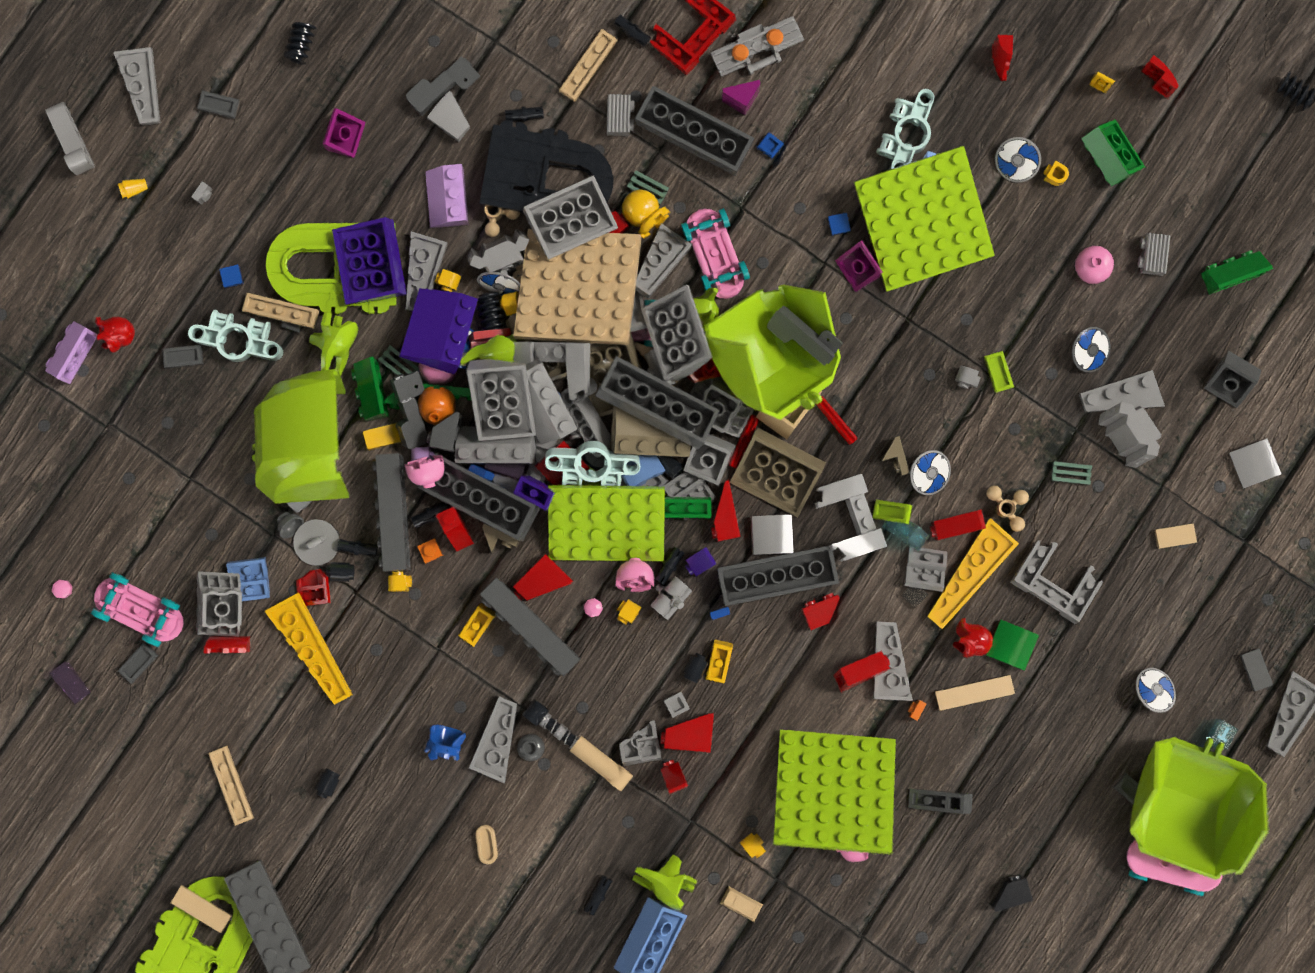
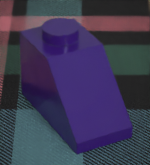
[513,476,555,510]
[685,547,716,577]

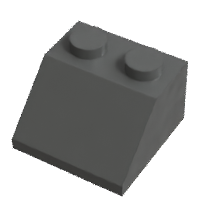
[1204,351,1262,408]
[427,412,463,454]

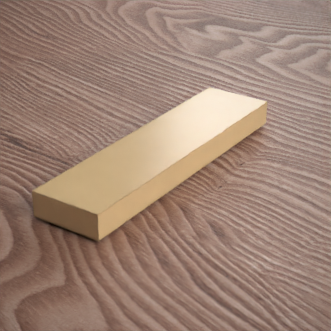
[559,29,617,102]
[242,293,319,329]
[935,675,1015,711]
[208,746,254,826]

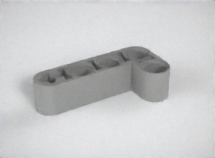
[46,102,95,175]
[560,377,611,457]

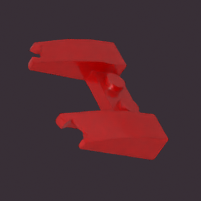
[650,0,736,76]

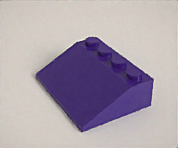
[332,217,407,305]
[399,288,478,375]

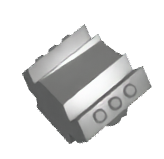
[467,229,529,273]
[690,377,755,437]
[1098,402,1161,468]
[196,571,242,637]

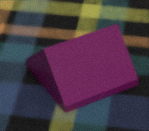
[721,80,761,115]
[323,108,366,158]
[835,241,883,292]

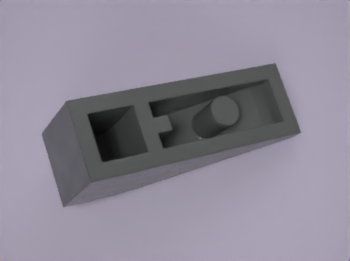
[908,788,973,814]

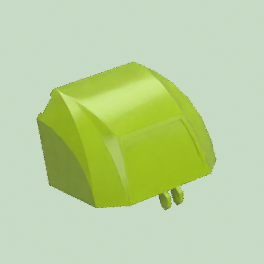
[704,285,841,420]
[252,369,349,503]
[1130,737,1268,880]

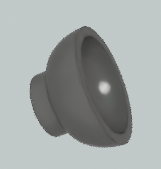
[277,512,304,538]
[517,734,545,762]

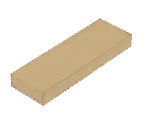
[171,885,232,933]

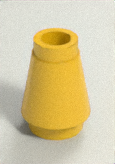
[118,178,148,199]

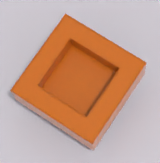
[417,538,443,564]
[908,700,926,721]

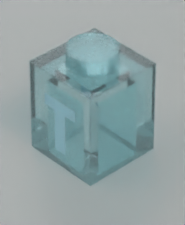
[1206,719,1238,750]

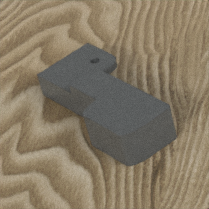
[406,56,480,116]
[767,306,843,366]
[390,371,428,449]

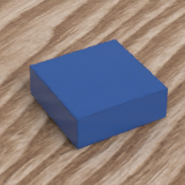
[757,132,784,159]
[828,213,851,236]
[220,265,243,288]
[469,464,495,481]
[710,607,730,620]

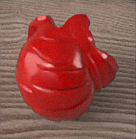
[95,317,135,353]
[952,618,993,658]

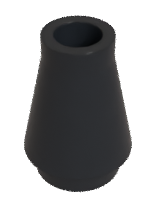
[657,456,684,479]

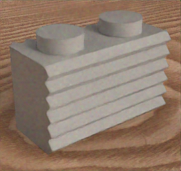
[607,94,634,136]
[1138,233,1170,276]

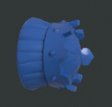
[424,725,466,761]

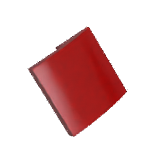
[1141,55,1179,99]

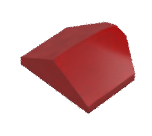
[296,569,331,606]

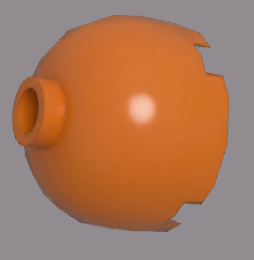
[417,386,456,425]

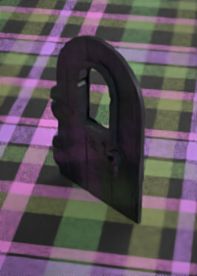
[479,120,614,213]

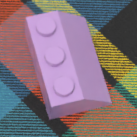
[426,164,468,228]
[45,321,97,384]

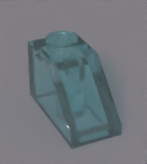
[882,521,929,552]

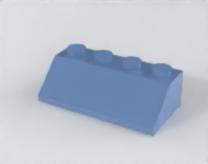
[614,897,687,973]

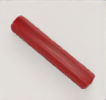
[816,396,857,445]
[729,415,759,469]

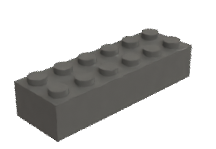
[635,86,754,176]
[595,356,720,449]
[373,453,411,572]
[418,453,540,541]
[717,546,839,607]
[480,578,581,676]
[224,859,311,973]

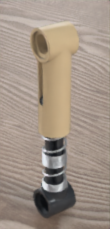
[522,699,633,791]

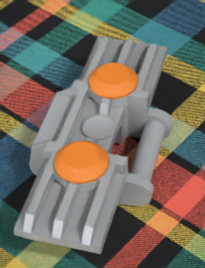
[710,16,804,77]

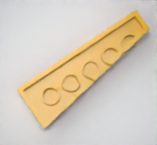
[927,518,1019,629]
[265,593,353,705]

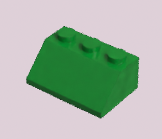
[1081,119,1145,187]
[1201,250,1273,295]
[351,357,389,422]

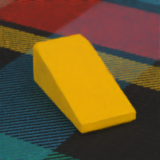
[1089,72,1115,93]
[363,423,401,451]
[458,603,496,647]
[706,640,733,683]

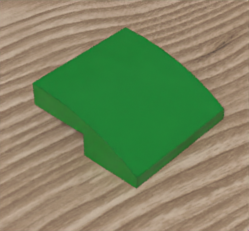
[986,620,1039,671]

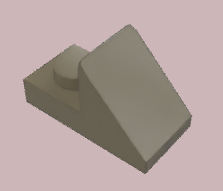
[881,436,910,476]
[482,524,520,553]

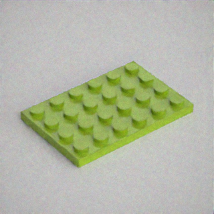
[548,485,665,561]

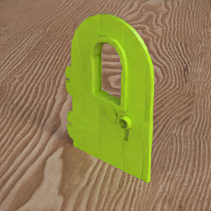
[266,223,396,314]
[135,876,253,973]

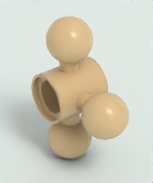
[484,205,520,237]
[986,486,1029,532]

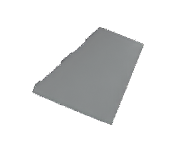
[427,91,470,142]
[619,720,662,766]

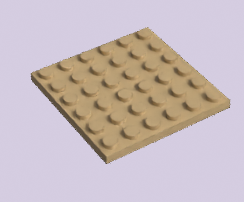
[513,229,642,345]

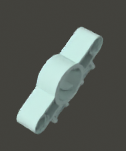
[876,89,934,169]
[188,310,283,362]
[545,441,640,486]

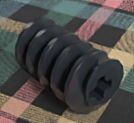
[284,22,317,65]
[1277,71,1315,111]
[477,292,505,331]

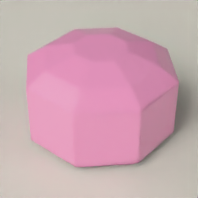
[52,580,72,599]
[584,598,603,617]

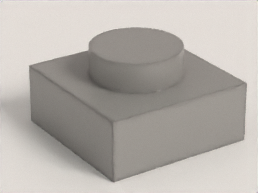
[192,182,212,205]
[664,692,690,718]

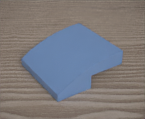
[621,455,665,486]
[226,557,270,601]

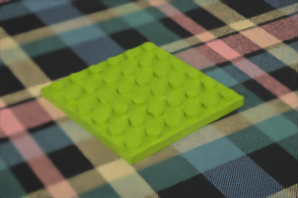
[854,146,995,291]
[773,730,896,855]

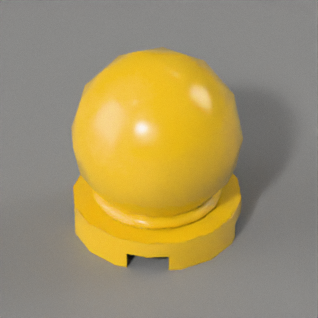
[622,189,671,239]

